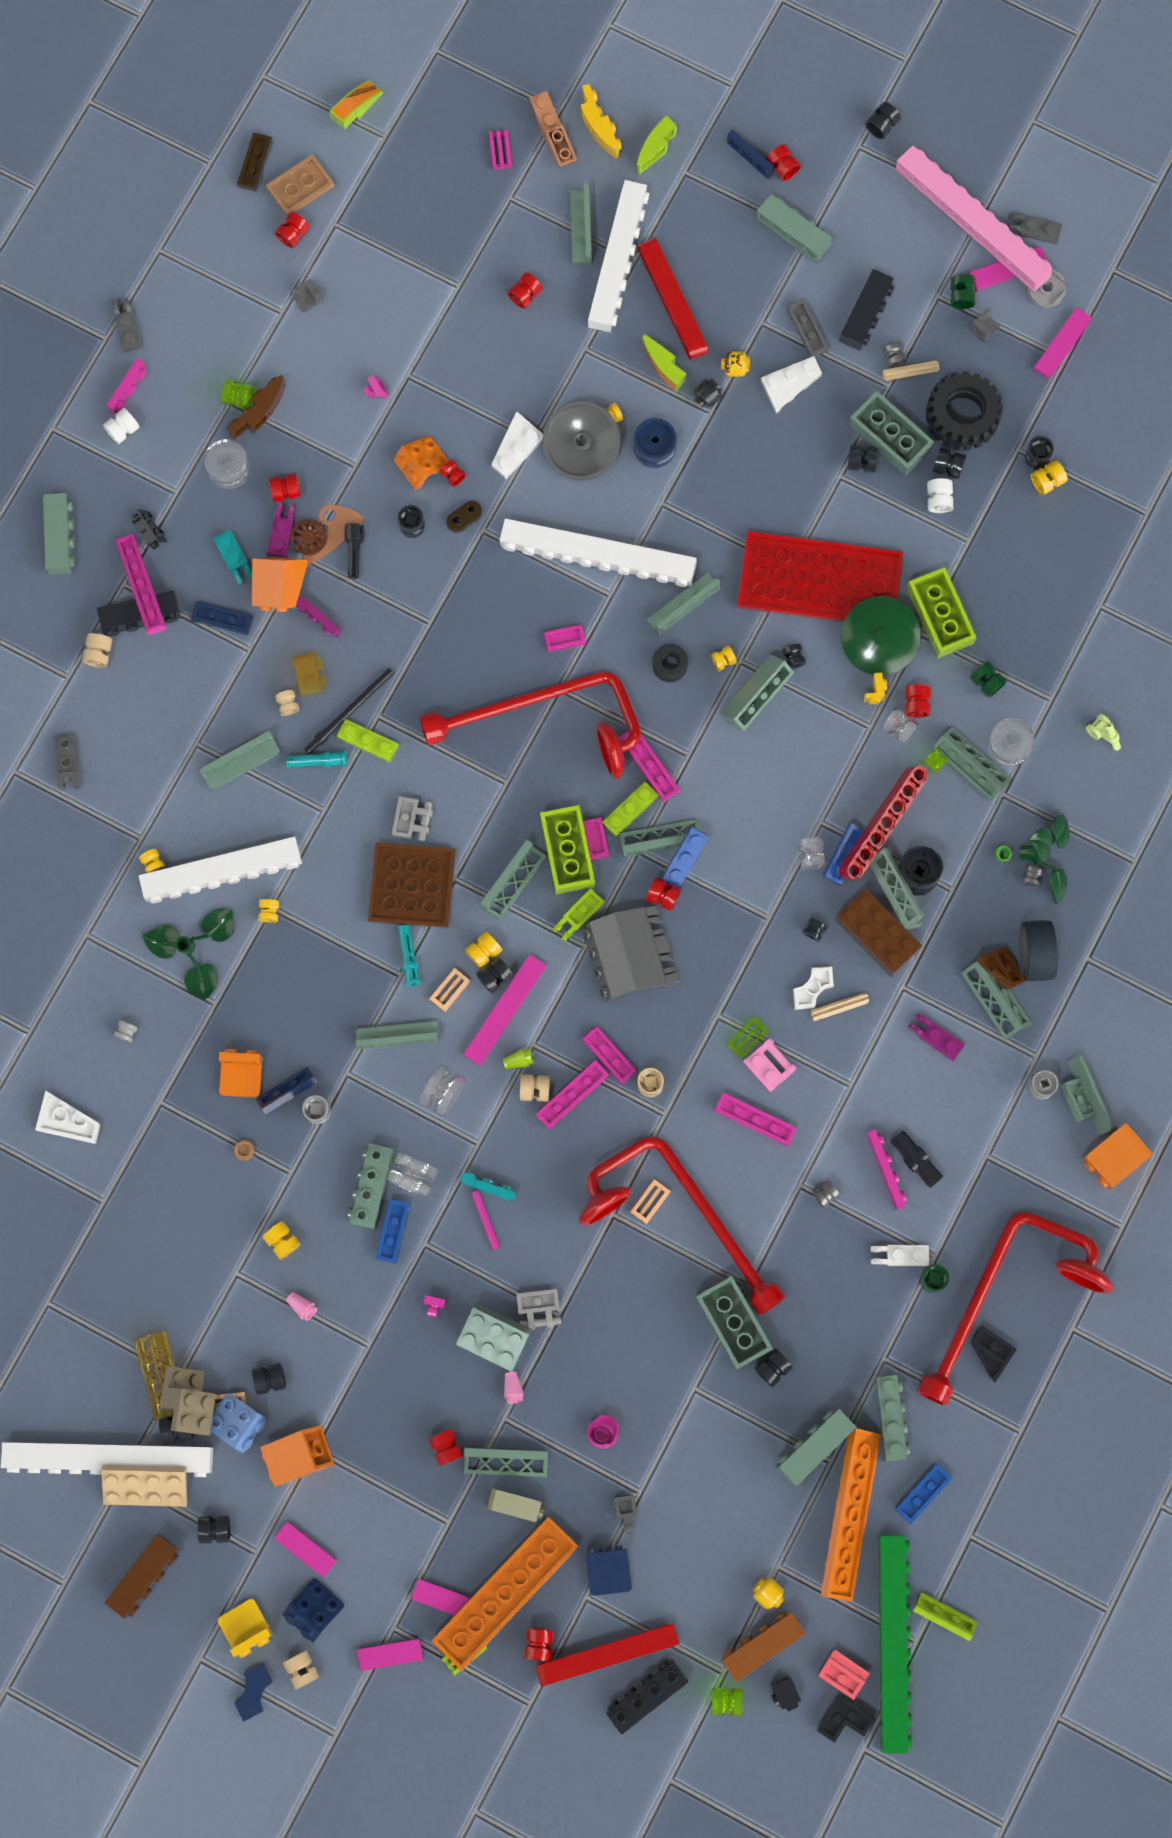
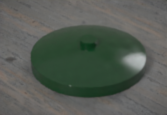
[841,596,921,676]

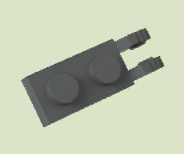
[1007,213,1062,244]
[112,297,143,353]

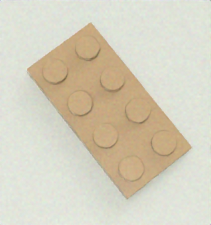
[101,1465,188,1507]

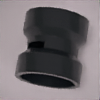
[782,644,806,669]

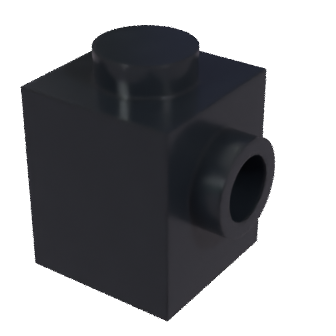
[771,1676,801,1712]

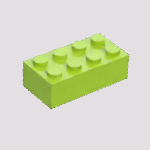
[906,567,977,659]
[540,805,595,895]

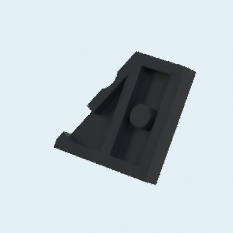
[970,1326,1017,1383]

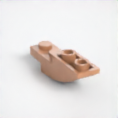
[529,91,577,168]

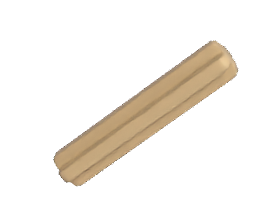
[882,360,940,381]
[811,992,869,1021]

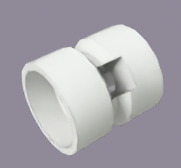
[103,408,140,444]
[927,479,953,513]

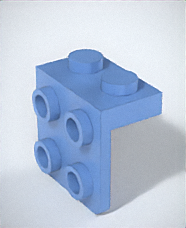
[210,1393,267,1454]

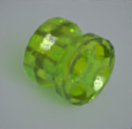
[924,749,949,774]

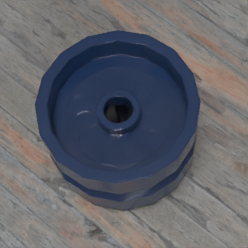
[634,418,677,468]

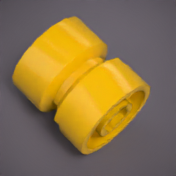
[1030,460,1068,495]
[464,931,503,969]
[262,1221,301,1260]

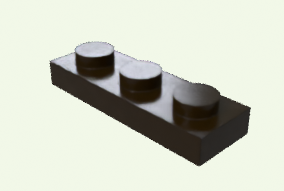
[237,132,272,191]

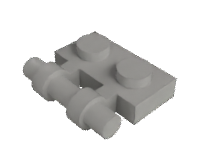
[391,796,433,842]
[516,1289,561,1330]

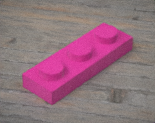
[106,358,146,415]

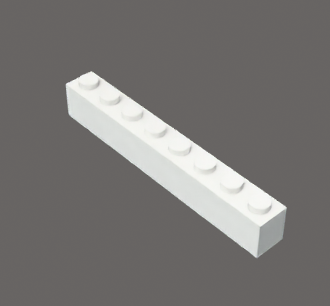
[588,180,650,333]
[139,837,302,903]

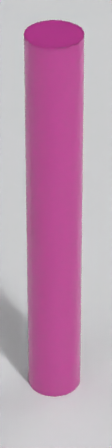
[471,1190,500,1250]

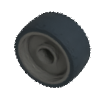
[1019,920,1058,981]

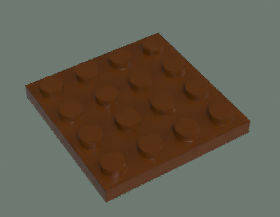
[368,843,456,928]

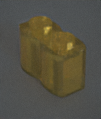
[293,652,327,698]

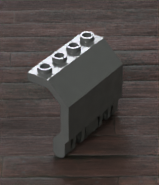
[582,905,680,1003]

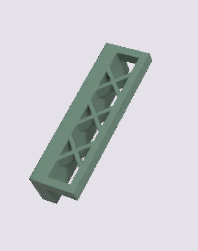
[570,183,592,264]
[647,572,721,636]
[932,727,1012,801]
[199,731,281,791]
[619,819,700,858]
[480,840,547,921]
[870,848,925,929]
[961,961,1032,1040]
[356,1021,439,1050]
[464,1448,548,1477]

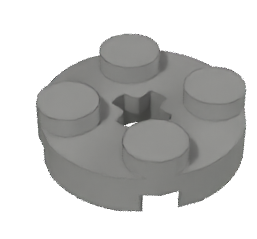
[1027,269,1066,309]

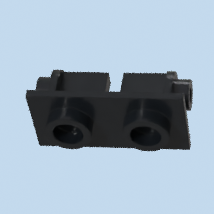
[132,509,167,549]

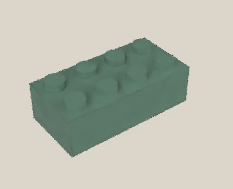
[848,391,934,476]
[695,1276,773,1370]
[777,1409,856,1486]

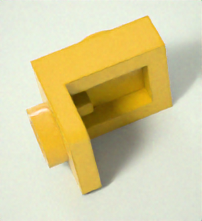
[863,673,887,705]

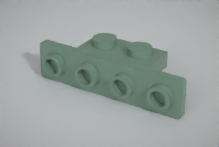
[1060,1055,1114,1135]

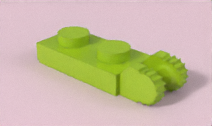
[553,889,605,941]

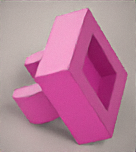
[364,375,389,399]
[424,1295,446,1318]

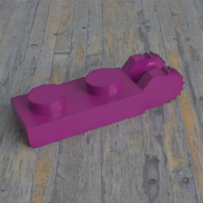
[267,502,295,558]
[296,595,342,638]
[908,1013,965,1061]

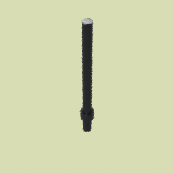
[304,668,394,754]

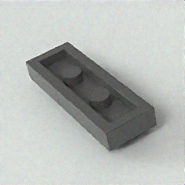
[786,299,829,357]

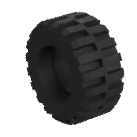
[926,371,1003,451]

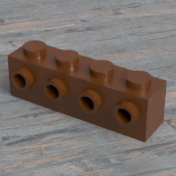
[105,1534,180,1619]

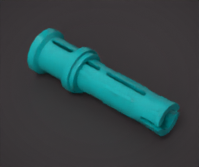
[286,749,347,768]
[397,925,422,987]

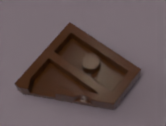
[976,946,1026,990]

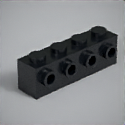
[606,1660,689,1735]

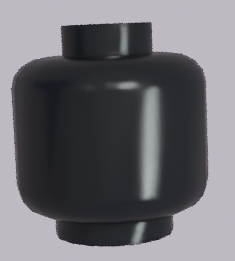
[694,378,722,408]

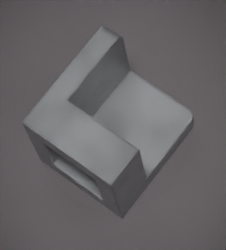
[292,279,323,312]
[970,308,1000,343]

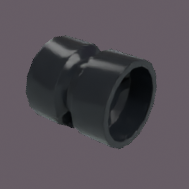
[865,102,901,139]
[1025,436,1054,469]
[848,445,878,473]
[932,448,966,480]
[398,505,425,538]
[475,956,514,994]
[754,1348,793,1388]
[252,1363,286,1395]
[159,1416,194,1446]
[198,1515,231,1544]

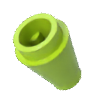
[503,1048,534,1070]

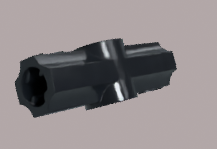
[890,1130,943,1188]

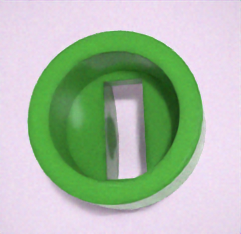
[994,845,1012,862]

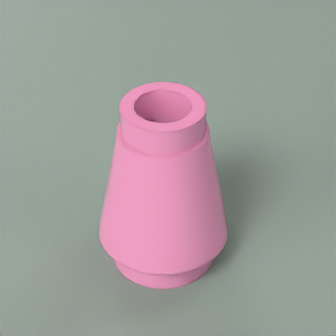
[286,1292,317,1321]
[504,1372,524,1404]

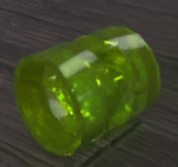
[221,379,254,410]
[712,1687,742,1717]

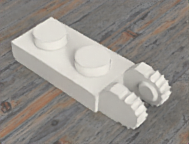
[871,1245,929,1267]

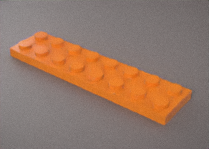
[821,1428,881,1602]
[432,1517,579,1671]

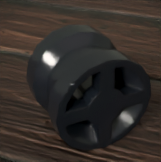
[802,918,828,942]

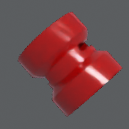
[439,460,467,487]

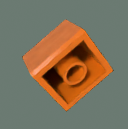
[252,557,308,612]
[1083,1123,1153,1190]
[260,1425,335,1487]

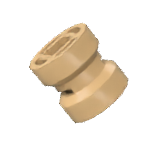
[275,690,299,716]

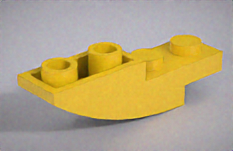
[581,84,622,159]

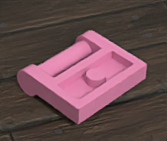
[743,1038,797,1092]

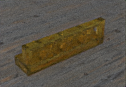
[134,1332,174,1421]

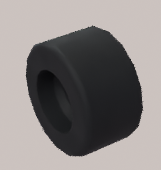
[652,644,688,682]

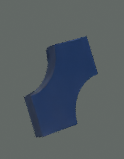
[234,1663,272,1722]

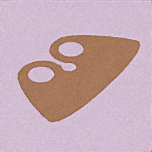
[299,504,364,564]

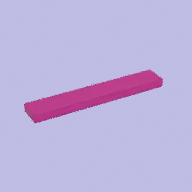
[115,533,167,635]
[463,955,547,1066]

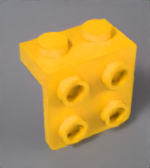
[217,1599,274,1658]

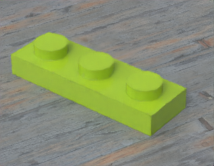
[337,719,399,763]
[602,782,659,837]
[913,1592,978,1641]

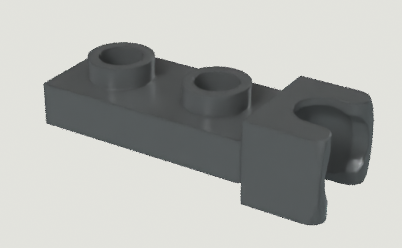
[55,734,80,791]

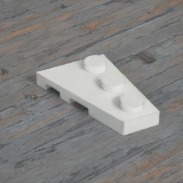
[761,356,822,413]
[491,412,543,479]
[35,1091,101,1144]

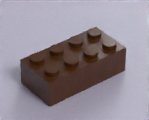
[835,889,922,978]

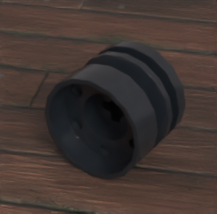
[898,846,943,896]

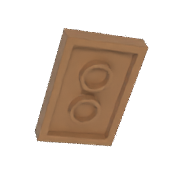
[266,154,335,216]

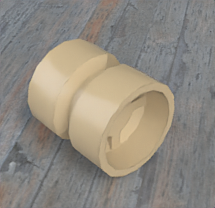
[82,633,112,668]
[637,1068,664,1098]
[520,1074,550,1102]
[283,1650,320,1690]

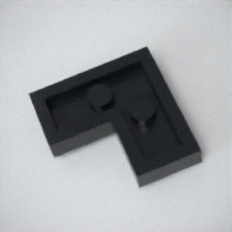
[817,1694,875,1743]

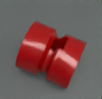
[766,144,802,181]
[274,211,310,249]
[507,272,543,309]
[269,473,301,503]
[905,684,931,718]
[646,877,682,912]
[428,1429,463,1467]
[524,1628,554,1661]

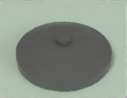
[543,401,621,480]

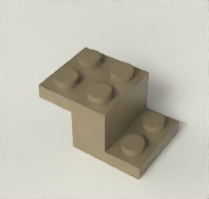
[160,1366,216,1436]

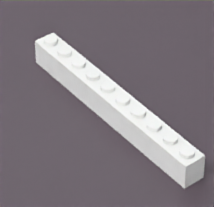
[500,519,697,587]
[1,1442,213,1477]

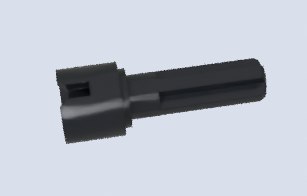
[344,523,364,580]

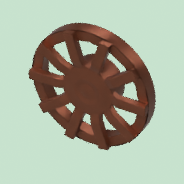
[290,519,327,556]

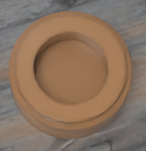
[234,1140,255,1161]

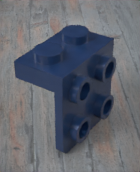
[585,1545,632,1596]
[282,1579,344,1643]

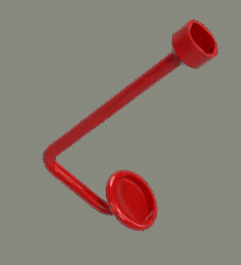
[419,671,641,779]
[579,1136,786,1316]
[916,1212,1114,1406]

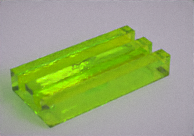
[726,1016,769,1059]

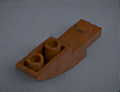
[226,375,286,441]

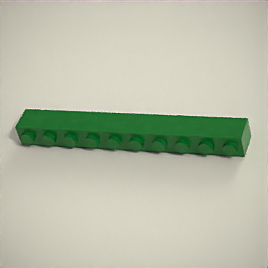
[878,1535,912,1754]

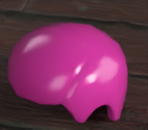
[587,1415,619,1449]

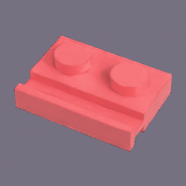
[818,1649,870,1700]

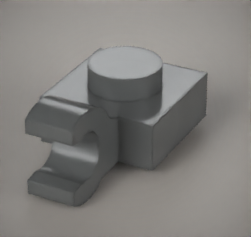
[614,1495,638,1534]

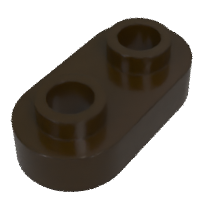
[447,501,482,533]

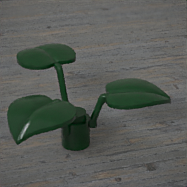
[1019,815,1070,904]
[142,908,234,1000]

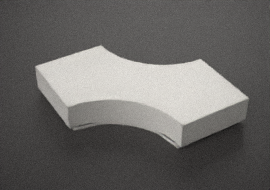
[793,967,834,1010]

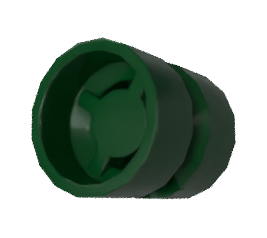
[950,274,975,309]
[970,661,1007,698]
[920,1264,949,1293]

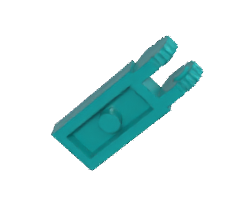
[213,529,252,584]
[460,1172,516,1202]

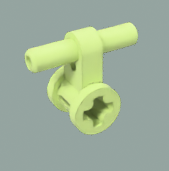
[1086,714,1121,750]

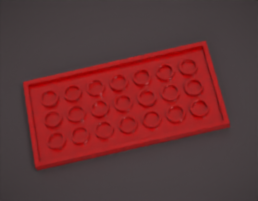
[737,531,903,622]

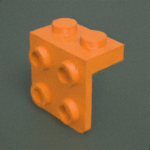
[393,436,449,490]
[219,1049,263,1098]

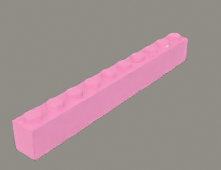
[896,146,1052,292]

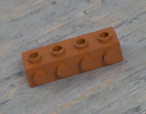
[721,1611,806,1682]

